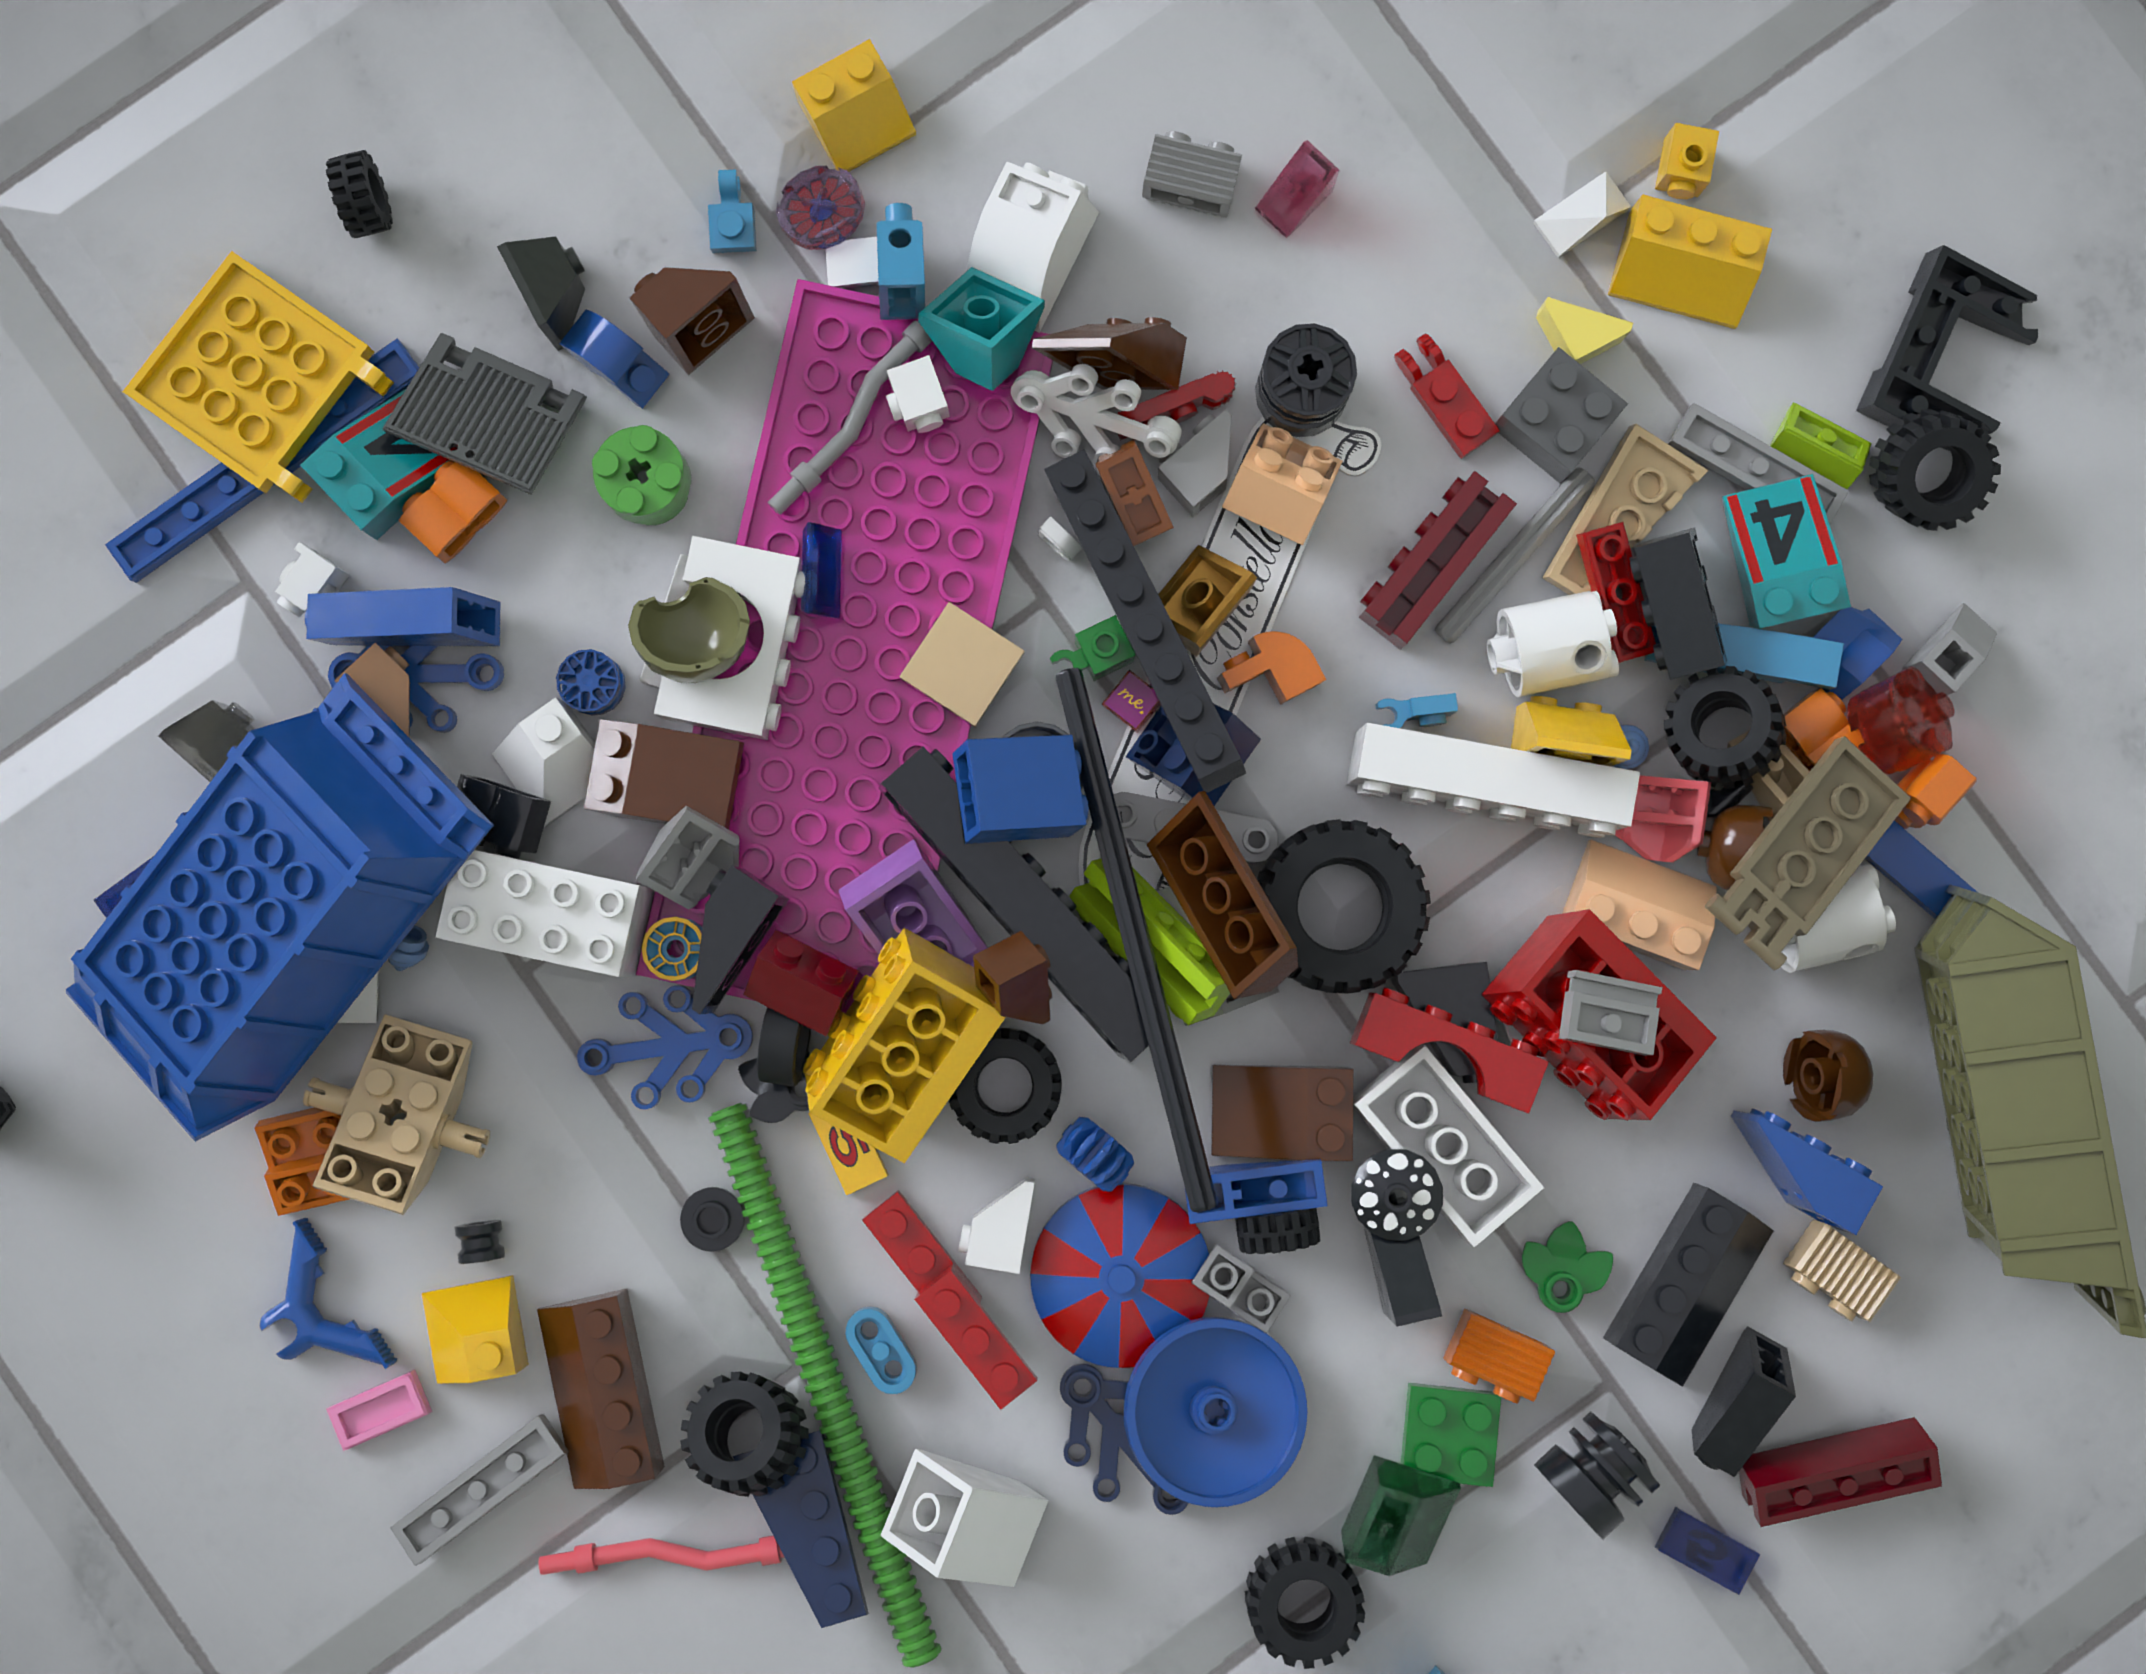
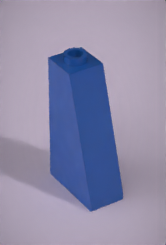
[305,587,501,646]

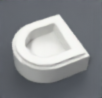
[1038,516,1082,561]

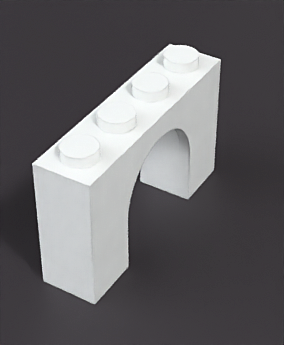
[654,536,810,740]

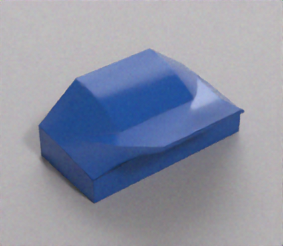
[1812,607,1903,700]

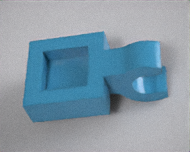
[708,169,757,253]
[1375,693,1458,728]

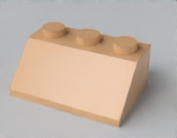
[1562,839,1717,970]

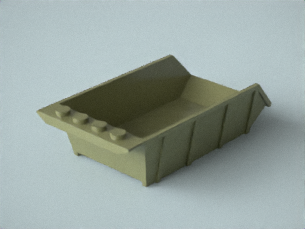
[1914,884,2146,1338]

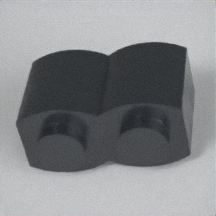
[457,774,551,859]

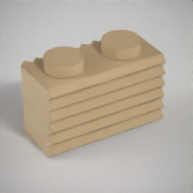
[1783,1220,1901,1322]

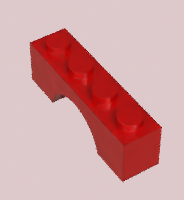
[1350,987,1549,1114]

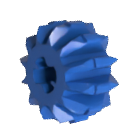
[1056,1117,1135,1192]

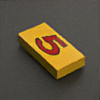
[808,1113,889,1196]

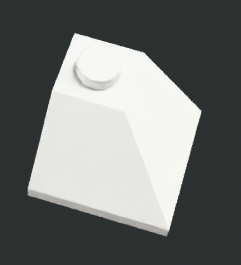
[492,697,595,827]

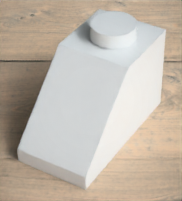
[958,1177,1035,1274]

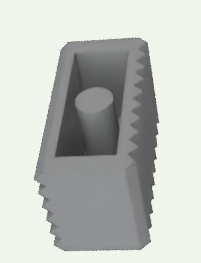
[1142,131,1242,217]

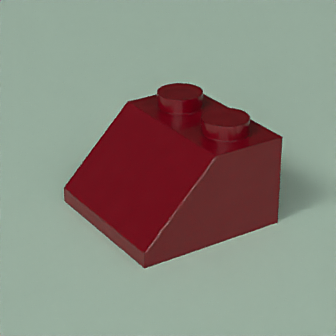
[743,930,863,1036]

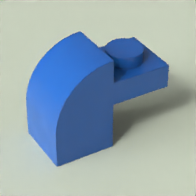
[559,309,669,409]

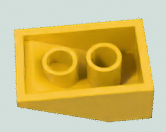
[1511,696,1632,767]

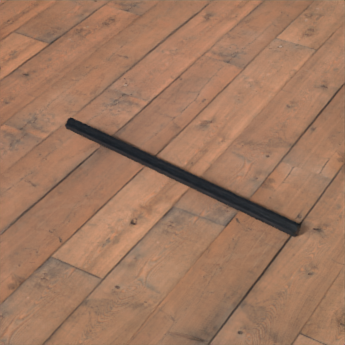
[1056,668,1218,1212]

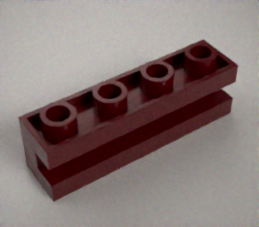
[1359,471,1517,650]
[1739,1417,1942,1527]

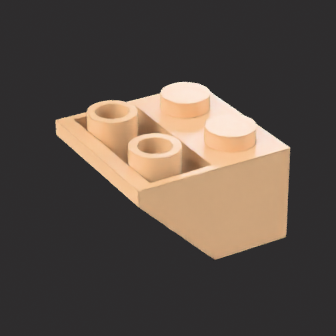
[1222,423,1343,545]

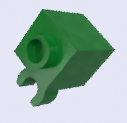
[1050,615,1135,681]

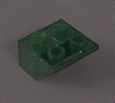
[1341,1455,1461,1576]

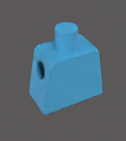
[876,203,925,320]

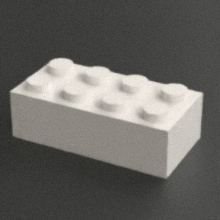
[1353,1045,1544,1247]

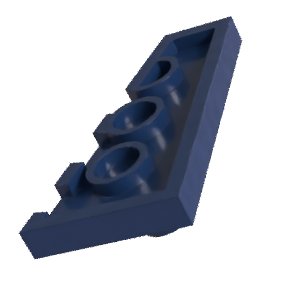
[733,1431,869,1628]

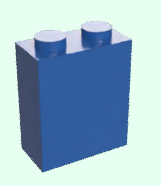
[952,735,1089,844]

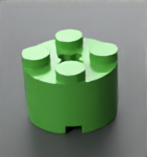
[592,425,691,526]

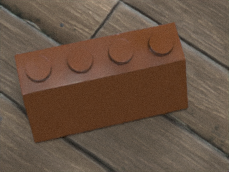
[1146,791,1299,999]
[537,1288,665,1489]

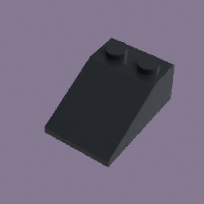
[692,865,790,1014]

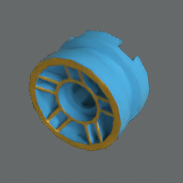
[641,917,702,981]

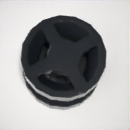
[455,1220,505,1264]

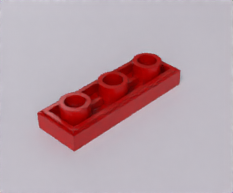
[1576,522,1656,663]

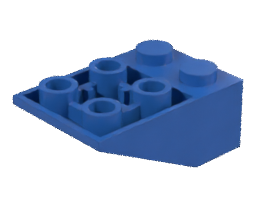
[1731,1108,1883,1235]

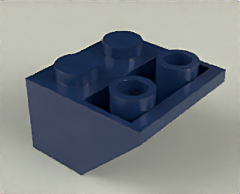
[1125,703,1261,806]

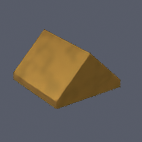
[1158,545,1257,657]

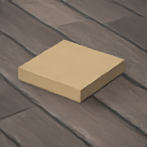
[899,602,1025,728]

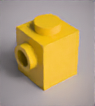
[1655,123,1719,199]

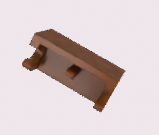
[1095,440,1174,546]

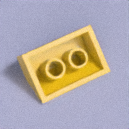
[1608,194,1772,329]

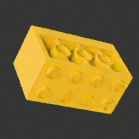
[803,927,1006,1164]

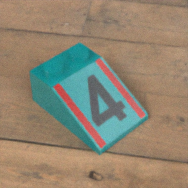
[300,388,457,540]
[1722,474,1851,629]

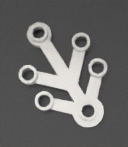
[1011,364,1182,468]

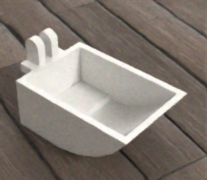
[967,162,1099,333]

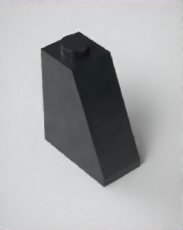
[1391,962,1498,1083]
[1363,1192,1442,1327]
[1691,1326,1796,1477]

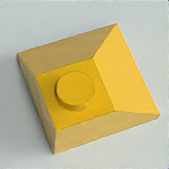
[422,1275,529,1384]

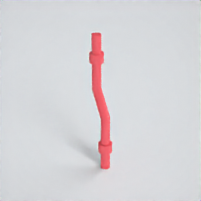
[538,1536,785,1575]

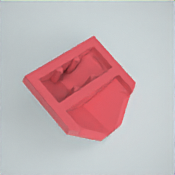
[1615,775,1711,863]

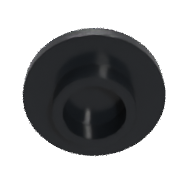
[680,1187,745,1252]

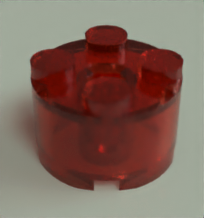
[1847,667,1955,774]

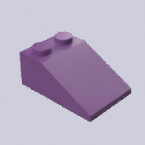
[839,839,988,967]

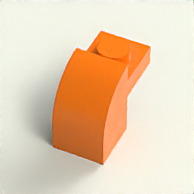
[1217,631,1326,705]

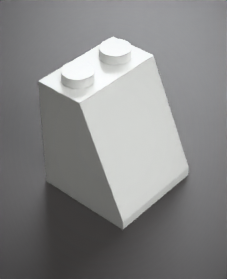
[880,1449,1049,1587]

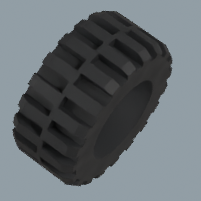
[1257,819,1431,994]

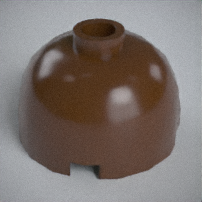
[1697,805,1773,891]
[1783,1030,1874,1122]

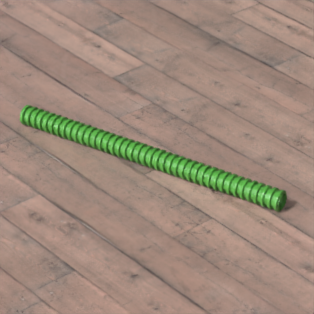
[708,1103,942,1668]

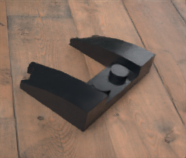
[1856,245,2038,451]

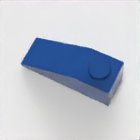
[1184,1159,1328,1224]

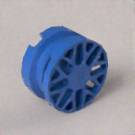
[556,649,626,716]

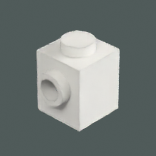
[886,355,950,433]

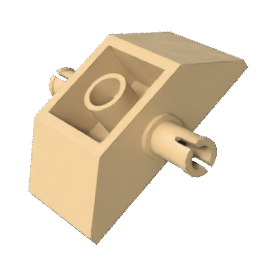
[303,1014,490,1215]

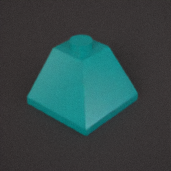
[918,267,1045,391]

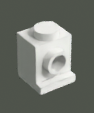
[275,542,350,617]

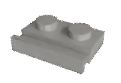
[1559,970,1662,1056]

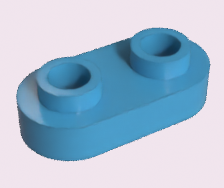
[846,1306,917,1394]

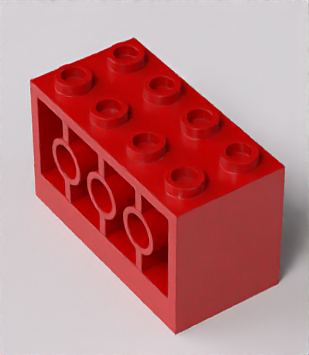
[1481,909,1717,1121]

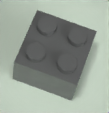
[1495,347,1628,483]

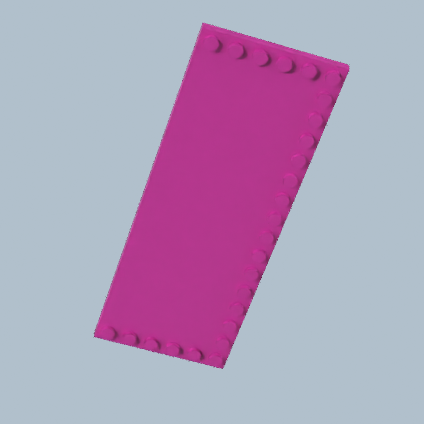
[636,279,1053,1013]

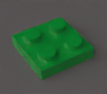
[1400,1383,1501,1487]

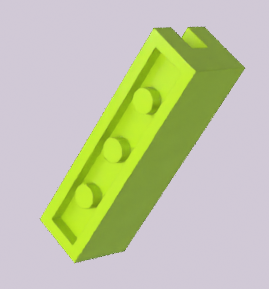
[1069,858,1230,1026]

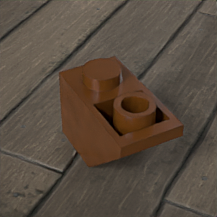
[973,931,1052,1025]

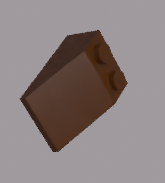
[1032,317,1187,390]
[584,719,744,830]
[1211,1065,1354,1161]

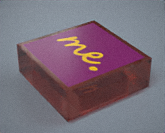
[1102,669,1161,733]

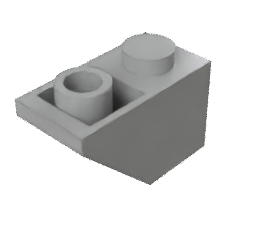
[1158,409,1232,518]
[1902,603,1997,699]

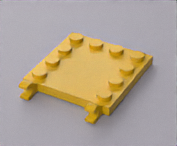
[122,251,394,503]

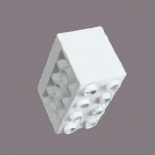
[435,850,655,977]

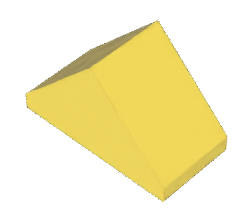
[1536,297,1633,364]

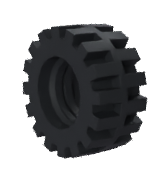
[326,150,393,238]
[1235,1208,1321,1254]

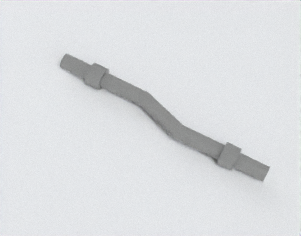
[767,320,932,515]

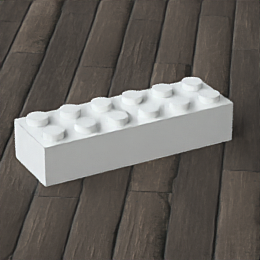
[1346,723,1640,838]

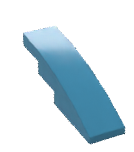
[1644,623,1844,690]

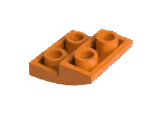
[254,1107,349,1216]

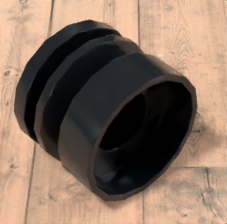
[1255,323,1357,437]
[1534,1411,1660,1540]

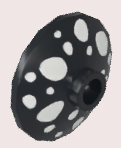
[1351,1149,1443,1241]

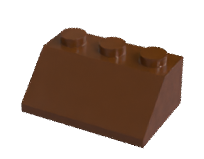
[629,267,755,376]

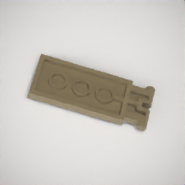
[1705,736,1911,970]

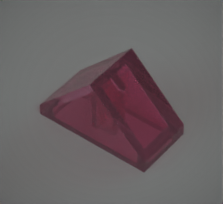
[1255,140,1340,238]

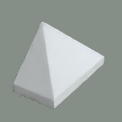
[1533,172,1631,258]

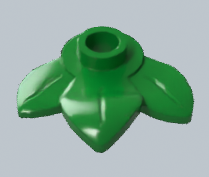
[1522,1221,1613,1313]

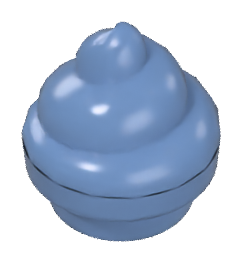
[1614,725,1649,770]
[388,925,429,971]

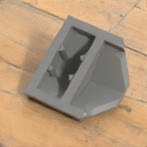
[636,806,739,910]

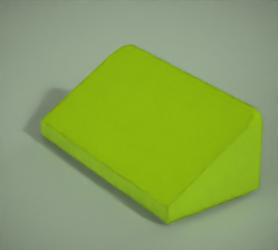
[1770,402,1872,490]

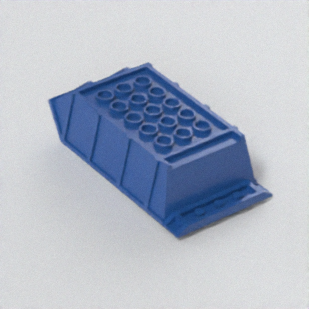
[66,673,494,1142]

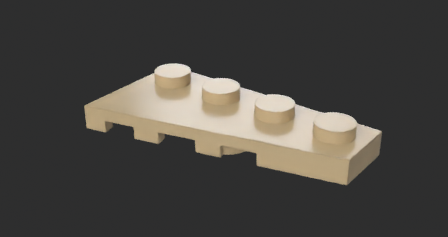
[1543,424,1709,595]

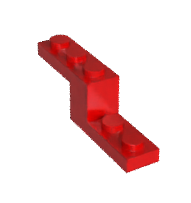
[862,1190,1038,1410]

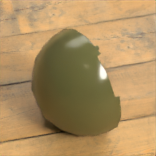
[628,577,750,683]

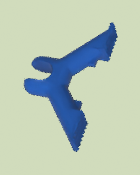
[259,1218,397,1369]

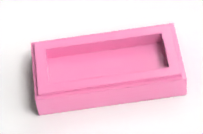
[326,1370,432,1451]

